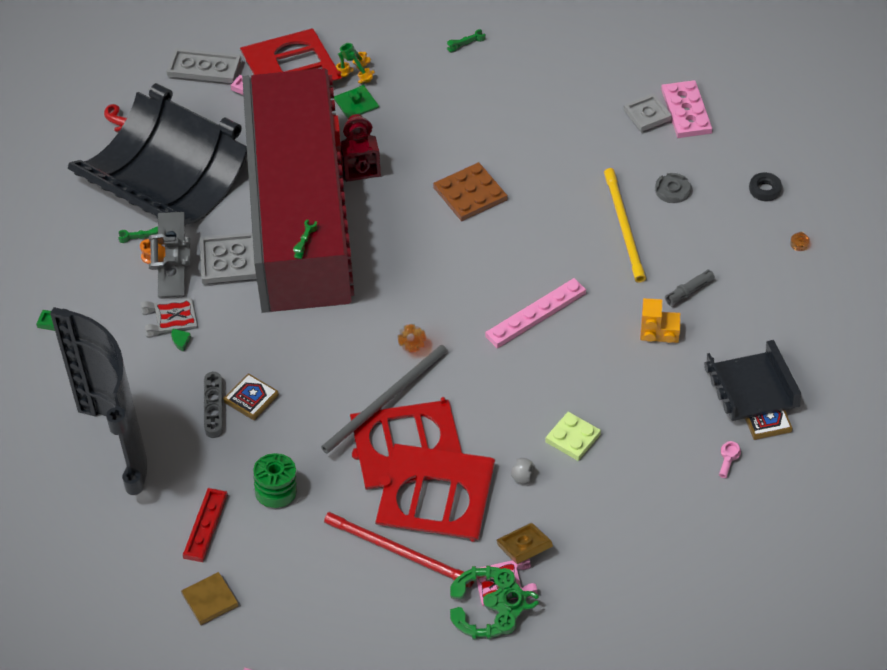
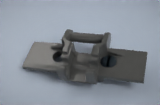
[149,212,191,297]

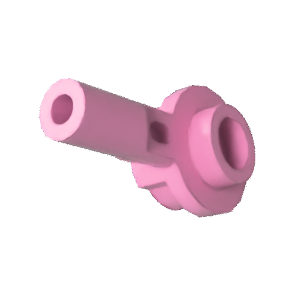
[719,441,741,478]

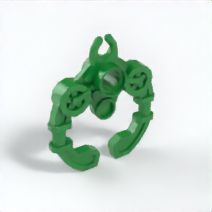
[450,565,539,640]

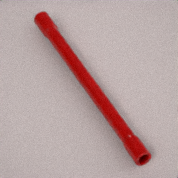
[324,512,474,588]

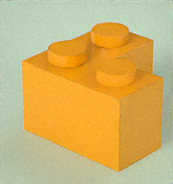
[640,298,680,343]

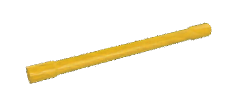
[604,168,646,283]

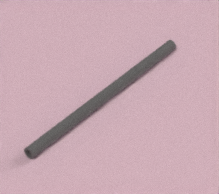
[321,345,447,454]

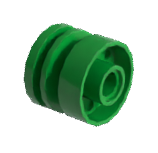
[253,453,297,508]

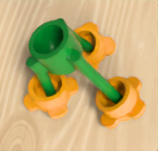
[336,43,375,84]

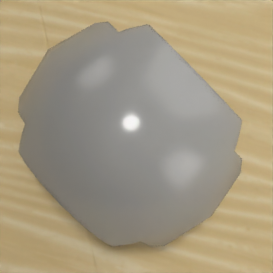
[511,458,535,484]

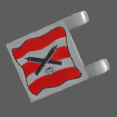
[141,298,197,338]

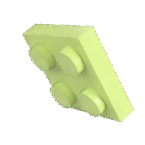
[545,412,601,461]

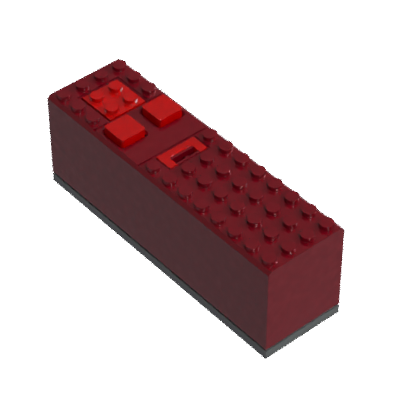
[242,68,355,313]

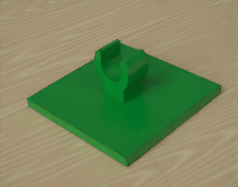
[333,85,379,119]

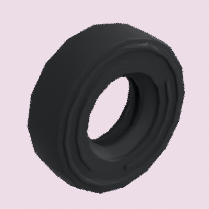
[749,172,782,201]

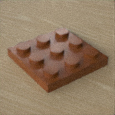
[433,162,508,222]

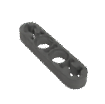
[204,371,223,438]

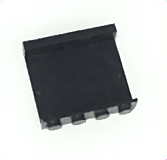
[704,340,801,421]

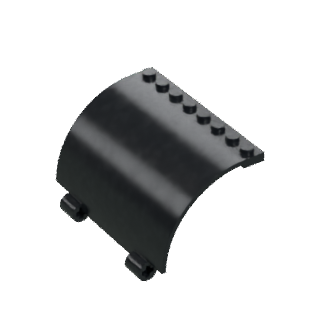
[67,83,247,226]
[50,307,147,495]

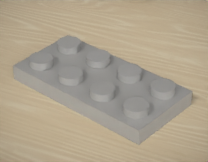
[167,48,241,83]

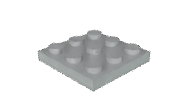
[200,233,257,284]

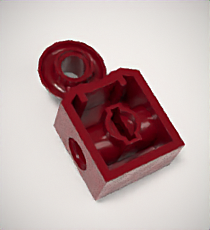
[341,114,381,182]

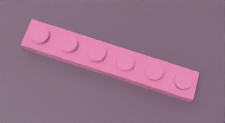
[485,278,586,348]

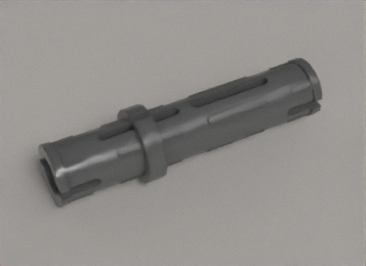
[665,269,715,306]

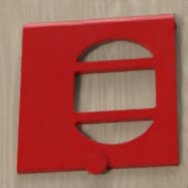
[240,28,342,81]
[350,397,462,490]
[375,444,495,542]

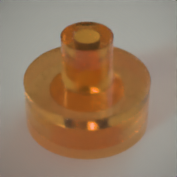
[790,232,810,251]

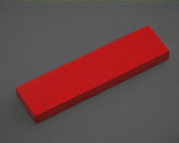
[183,488,228,563]

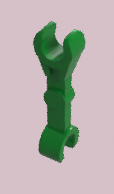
[447,29,486,53]
[294,220,317,259]
[118,226,158,243]

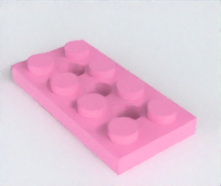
[661,80,712,138]

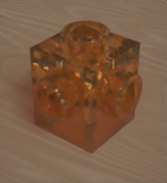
[397,324,426,352]

